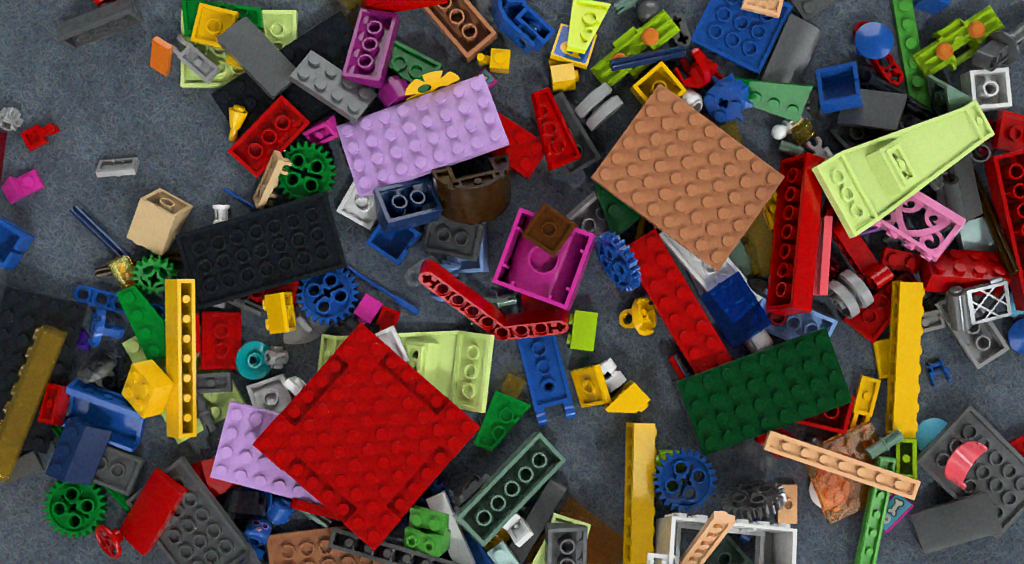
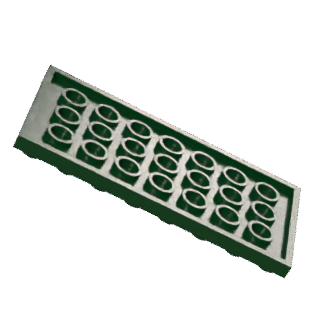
[676,327,853,456]

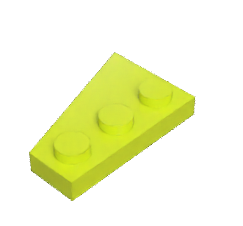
[566,0,611,54]

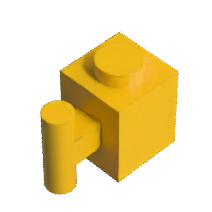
[477,48,511,74]
[548,59,579,93]

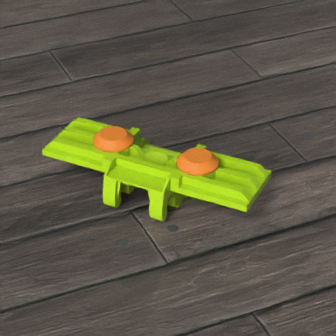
[912,5,1005,79]
[590,9,680,87]

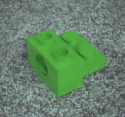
[404,505,451,557]

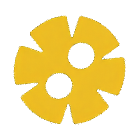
[405,71,460,101]

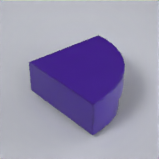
[77,328,91,351]

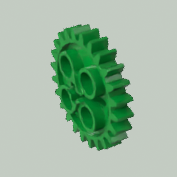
[278,141,338,200]
[43,480,109,539]

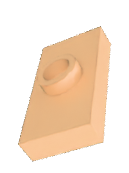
[741,0,784,18]
[776,484,797,524]

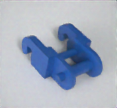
[926,358,951,387]

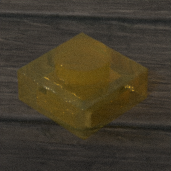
[791,118,814,144]
[500,373,526,399]

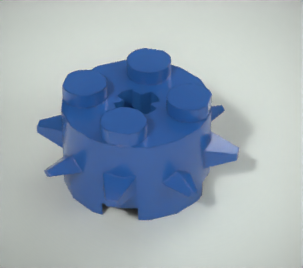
[702,73,753,124]

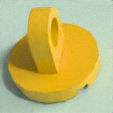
[619,297,657,336]

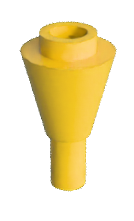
[228,105,248,142]

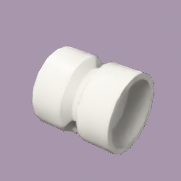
[600,357,627,393]

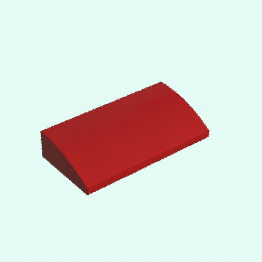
[227,94,311,178]
[119,467,188,556]

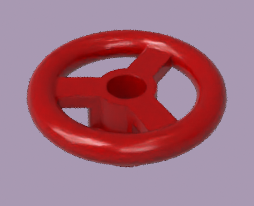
[95,524,124,559]

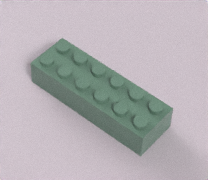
[452,432,566,547]

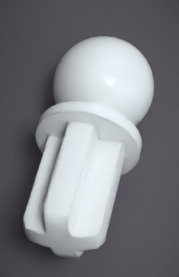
[771,116,804,140]

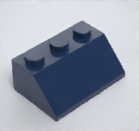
[373,176,443,234]
[45,416,113,486]

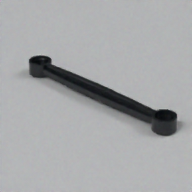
[858,63,993,162]

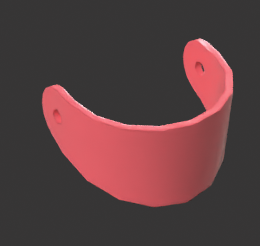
[944,441,988,489]

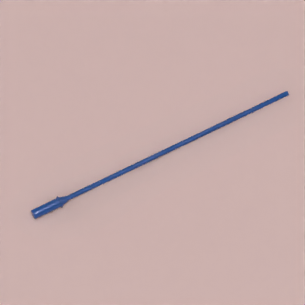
[224,188,420,315]

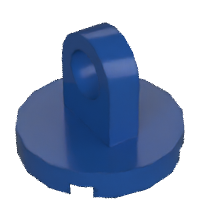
[88,308,125,347]

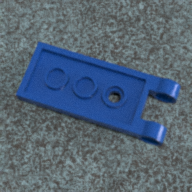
[517,335,576,427]

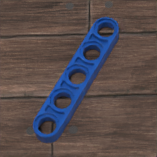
[73,285,165,320]

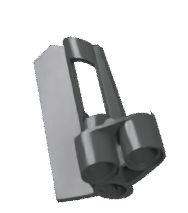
[918,153,983,232]

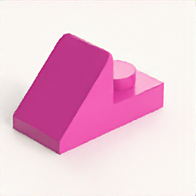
[1,169,45,204]

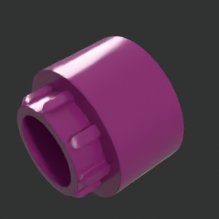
[378,76,415,109]

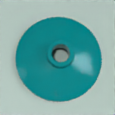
[235,341,271,380]

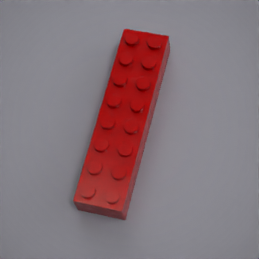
[983,149,1024,311]
[766,152,825,316]
[626,229,732,374]

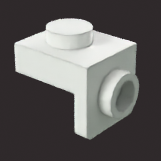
[502,513,534,547]

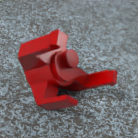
[673,47,718,89]

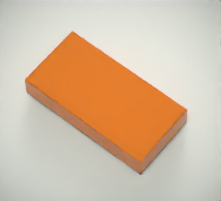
[150,36,173,76]

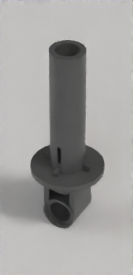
[972,21,1024,72]

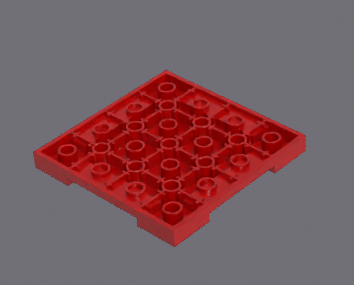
[252,323,480,551]

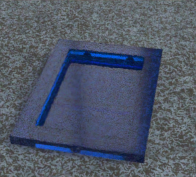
[699,271,772,349]

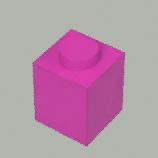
[354,293,384,325]

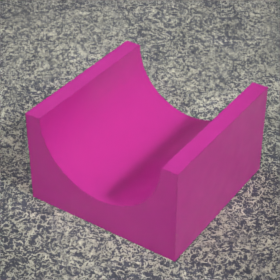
[492,208,596,311]

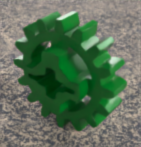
[132,254,177,295]

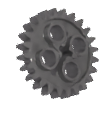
[721,480,787,521]

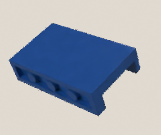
[61,378,146,452]

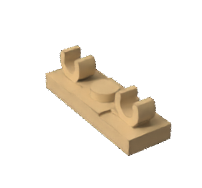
[252,150,292,210]

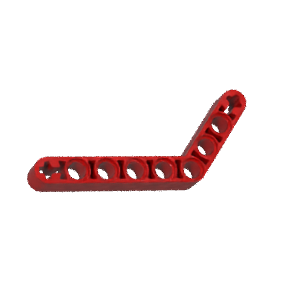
[418,260,569,341]

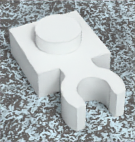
[805,136,833,160]

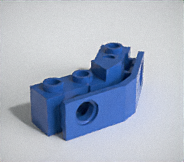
[491,0,556,55]

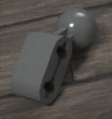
[637,0,692,49]

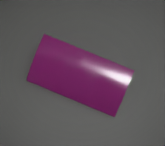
[342,8,400,89]

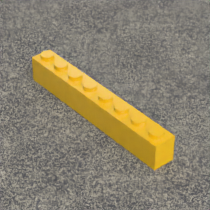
[165,279,197,439]
[885,281,925,438]
[623,422,657,564]

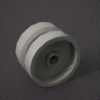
[574,82,624,131]
[827,269,874,319]

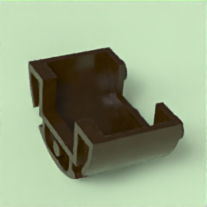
[431,153,511,225]

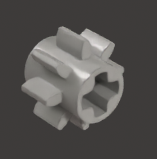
[0,107,24,131]
[264,346,289,369]

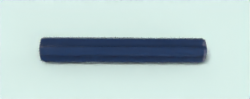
[610,45,686,71]
[70,204,131,261]

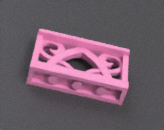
[872,191,966,262]

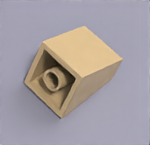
[126,188,193,255]

